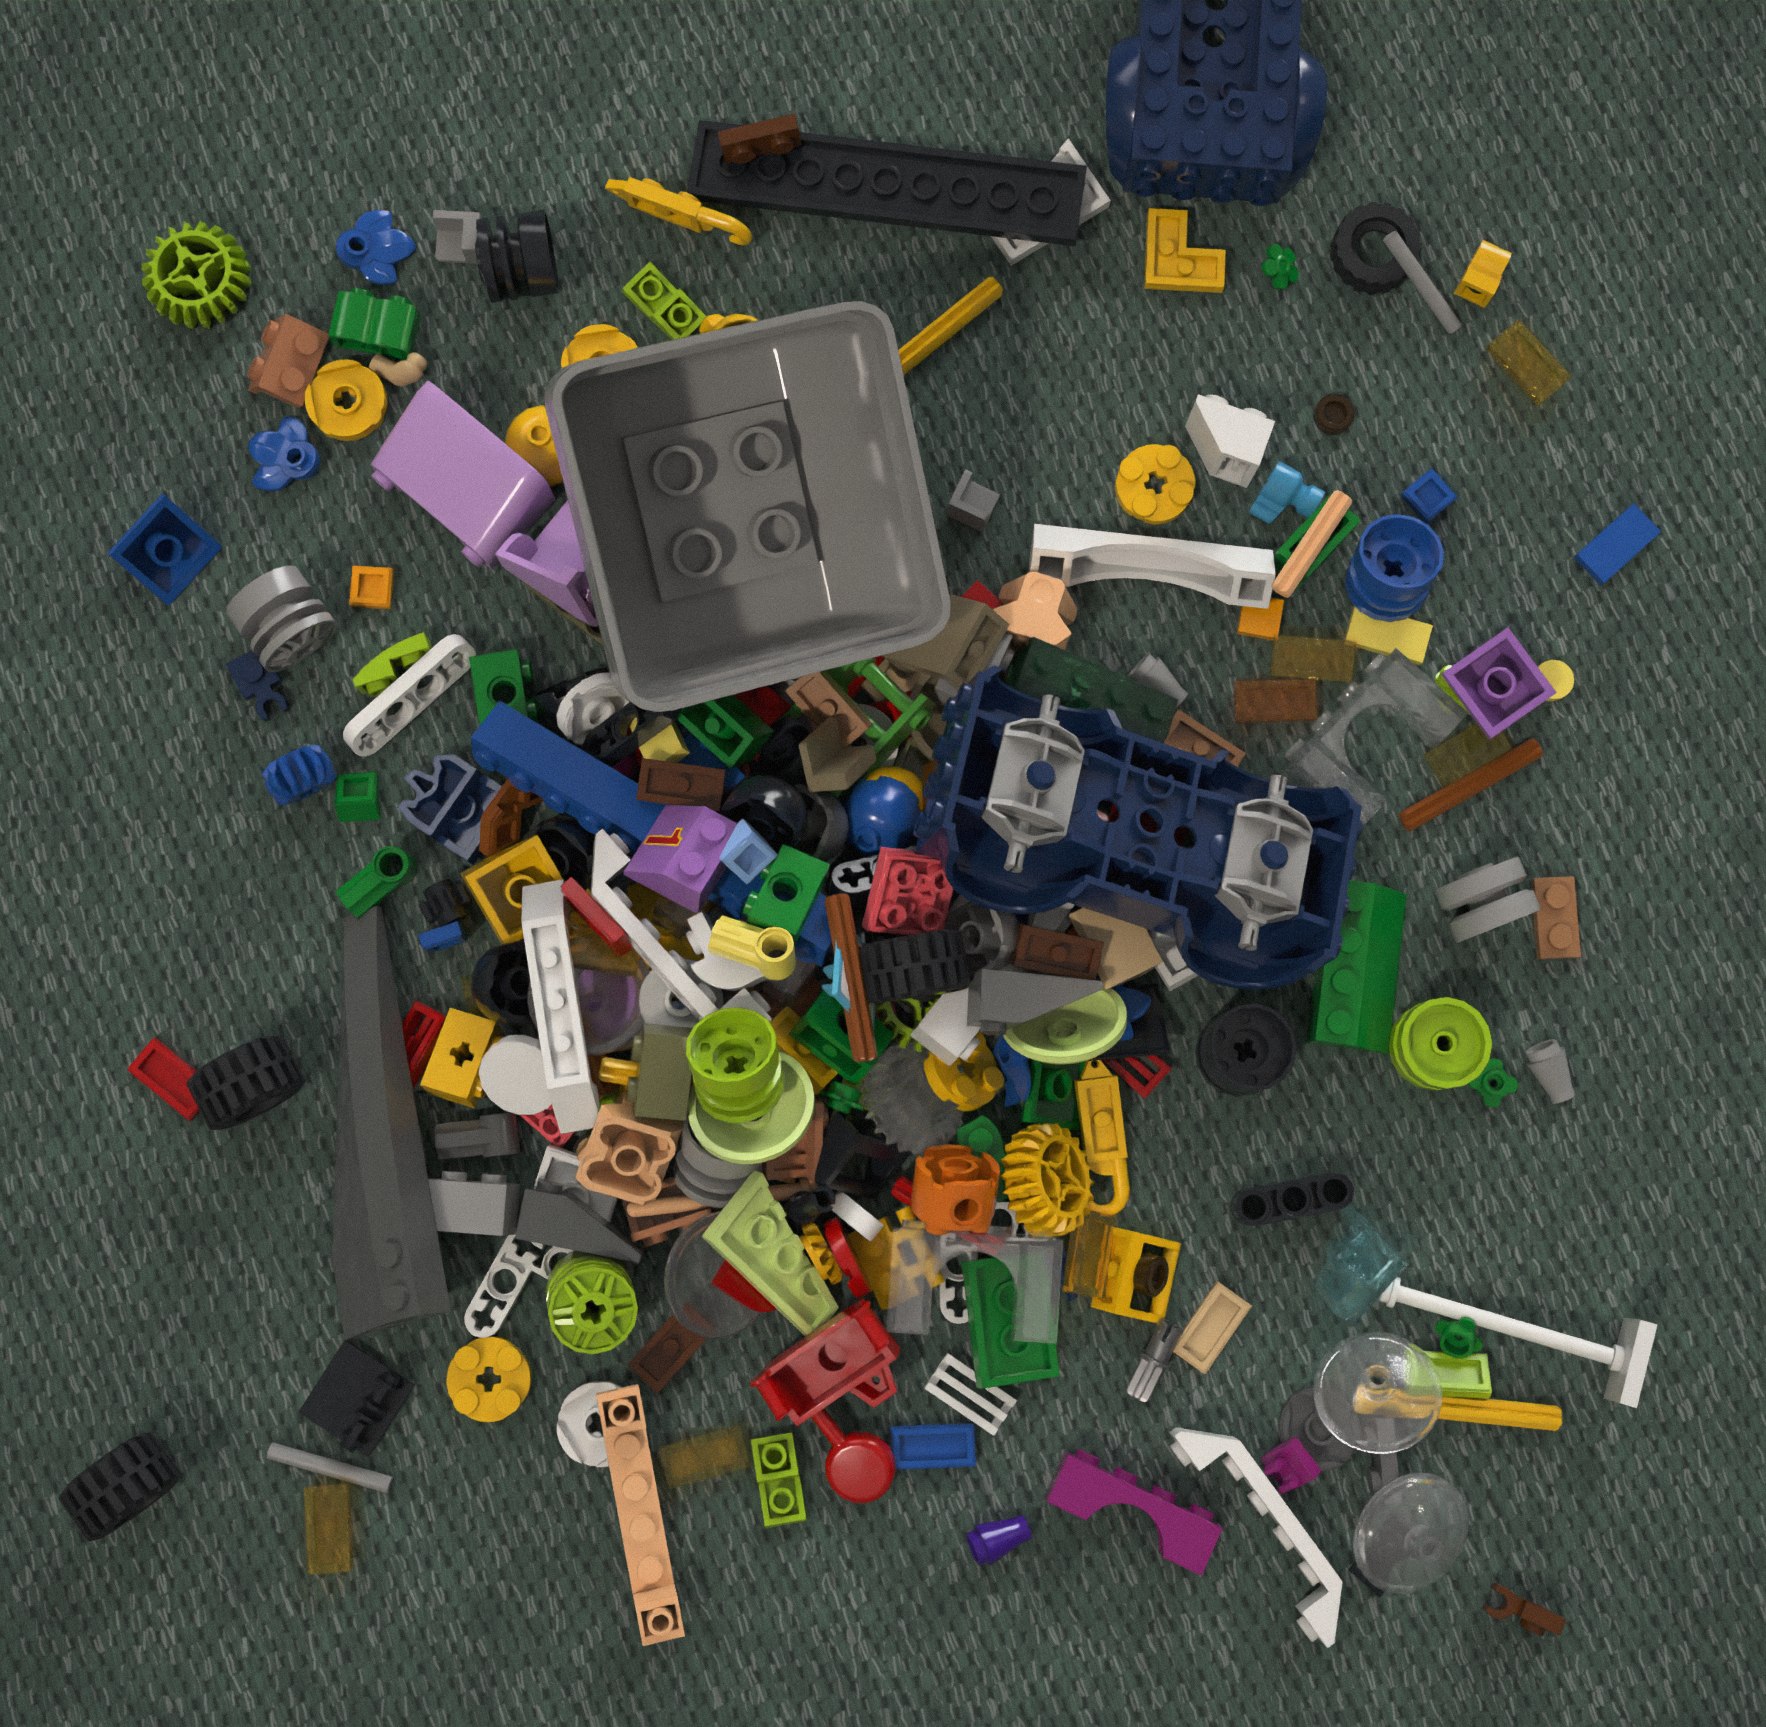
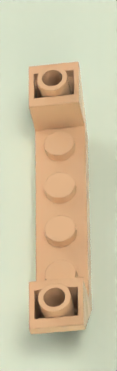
[596,1384,685,1646]

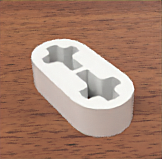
[831,1190,884,1242]

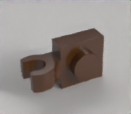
[1482,1583,1566,1637]

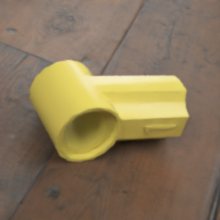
[708,915,796,980]

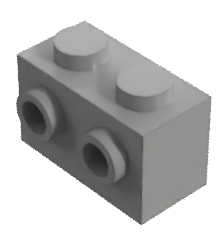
[428,1171,520,1236]

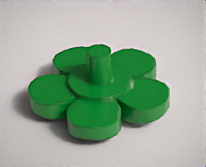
[1262,244,1298,290]

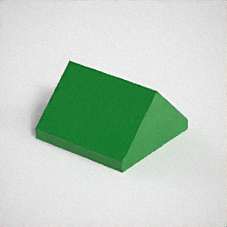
[1019,1059,1086,1131]

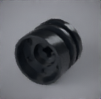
[475,210,559,303]
[1195,1003,1297,1097]

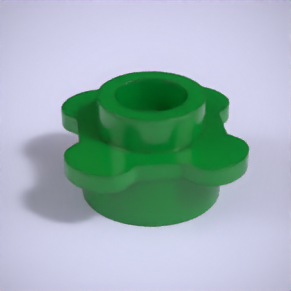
[1468,1058,1518,1108]
[819,1080,864,1115]
[1435,1317,1483,1358]

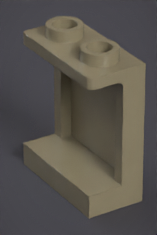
[882,594,1010,691]

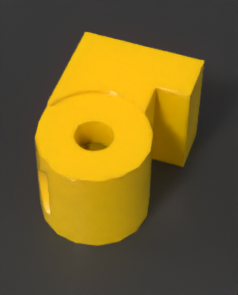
[1454,240,1512,308]

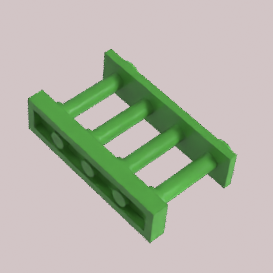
[759,657,937,803]

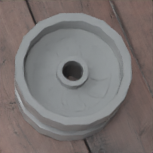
[1434,856,1542,943]

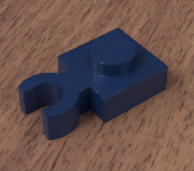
[226,650,289,722]

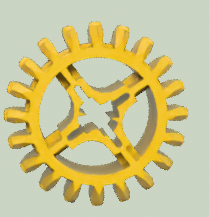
[1000,1123,1094,1237]

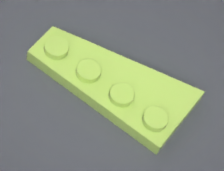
[701,1170,839,1337]

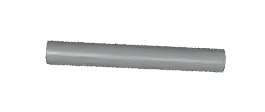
[1383,231,1461,334]
[267,1442,393,1493]

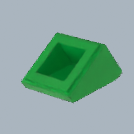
[334,772,380,822]

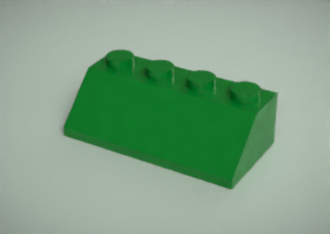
[1307,880,1407,1055]

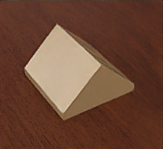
[1068,908,1163,990]

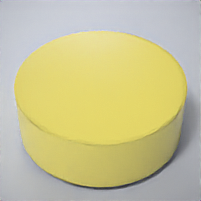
[1538,660,1574,701]

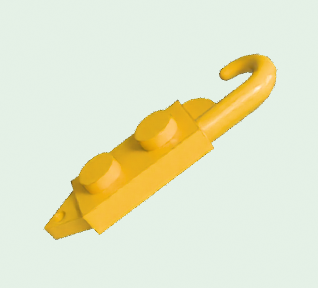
[605,177,753,246]
[1074,1060,1130,1217]

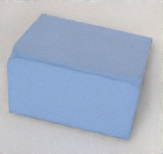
[719,818,778,884]

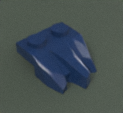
[397,755,502,865]

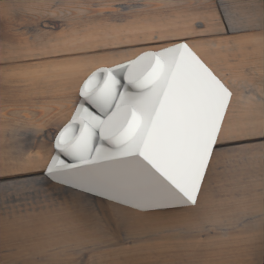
[1185,394,1275,488]

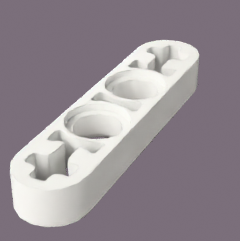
[343,634,476,757]

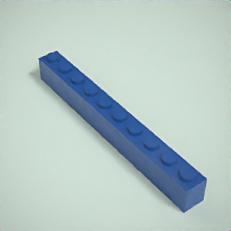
[471,701,833,967]

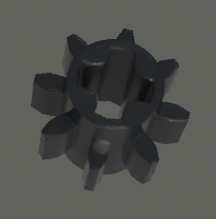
[418,879,473,927]

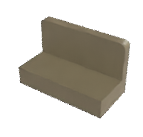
[799,718,877,792]

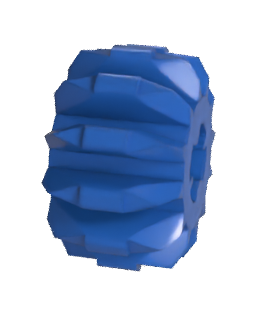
[262,744,336,805]

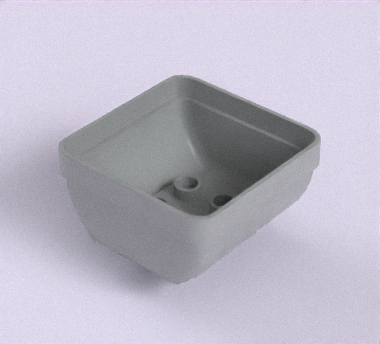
[545,301,951,712]

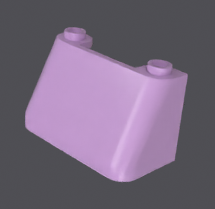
[370,381,556,570]
[495,500,599,627]

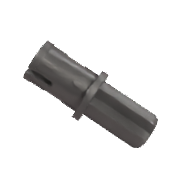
[1127,1318,1184,1402]

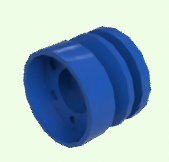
[1344,514,1444,622]

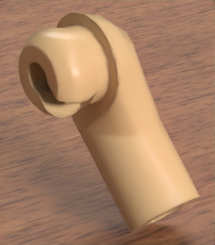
[369,352,428,387]

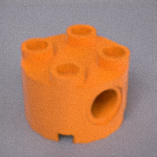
[911,1144,1000,1235]

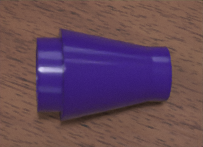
[966,1515,1032,1566]

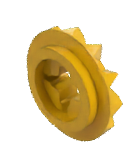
[799,1222,843,1285]

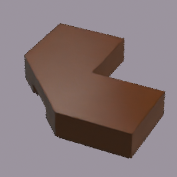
[479,779,543,857]

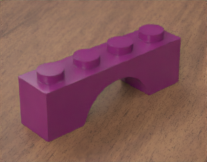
[1044,1448,1223,1576]

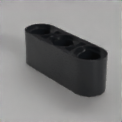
[1230,1173,1354,1226]

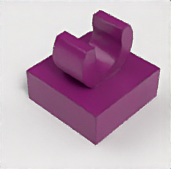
[1261,1436,1322,1494]

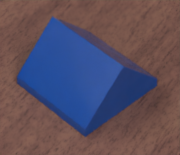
[107,493,222,606]

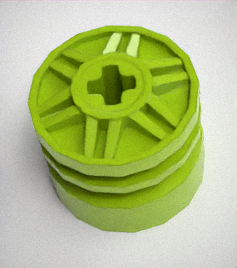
[686,1007,784,1123]
[545,1251,638,1354]

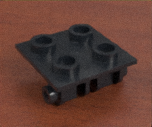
[298,1340,415,1457]

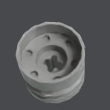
[226,565,338,672]
[672,1113,763,1208]

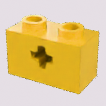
[420,1008,504,1109]

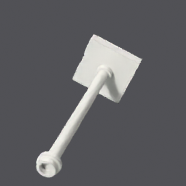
[1379,1276,1657,1408]

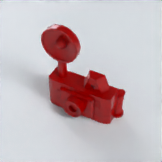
[749,1298,901,1503]

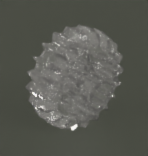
[859,1042,965,1155]

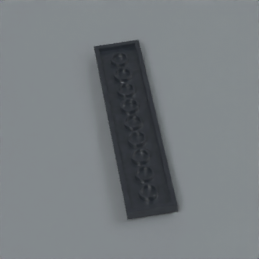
[687,120,1087,246]

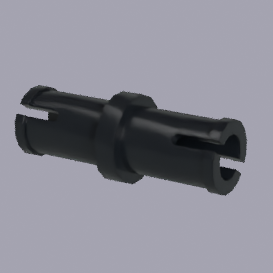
[780,1185,836,1228]

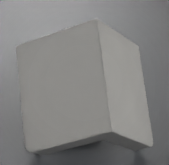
[432,210,482,264]
[947,469,1000,532]

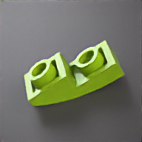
[621,262,707,340]
[353,632,432,697]
[751,1432,807,1528]

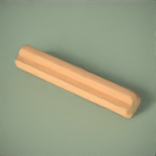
[1271,490,1352,598]

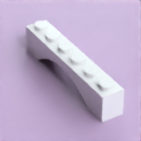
[1029,524,1276,609]
[910,902,1074,1066]

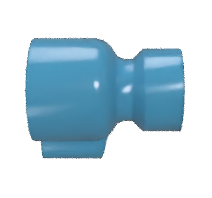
[1249,460,1325,524]

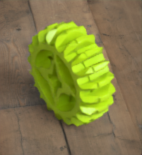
[141,221,251,330]

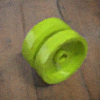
[1389,997,1492,1091]

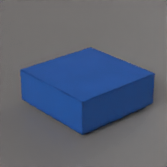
[1400,468,1458,524]
[418,921,468,953]

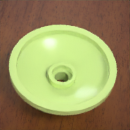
[1003,976,1127,1065]
[687,1050,815,1164]

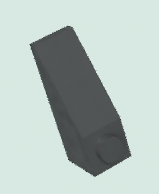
[967,969,1103,1035]
[515,1180,645,1263]

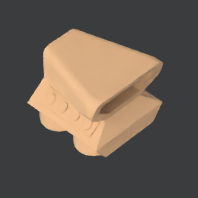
[993,572,1077,663]
[575,1091,682,1205]

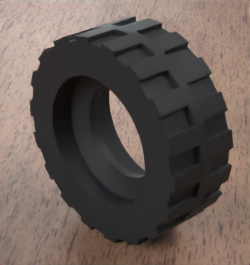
[1330,202,1422,295]

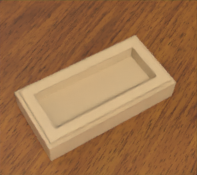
[1173,1281,1252,1374]

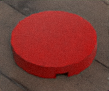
[823,1216,872,1299]

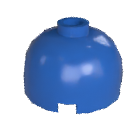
[843,776,920,857]

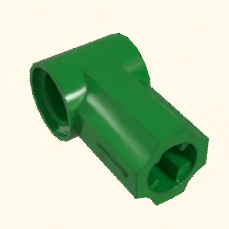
[336,846,417,919]

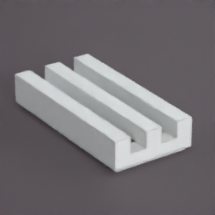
[924,1353,1017,1436]

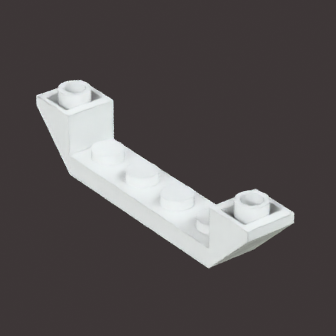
[591,829,772,1022]
[521,879,601,1134]
[1169,1427,1342,1648]

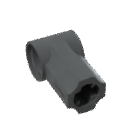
[435,1113,520,1160]

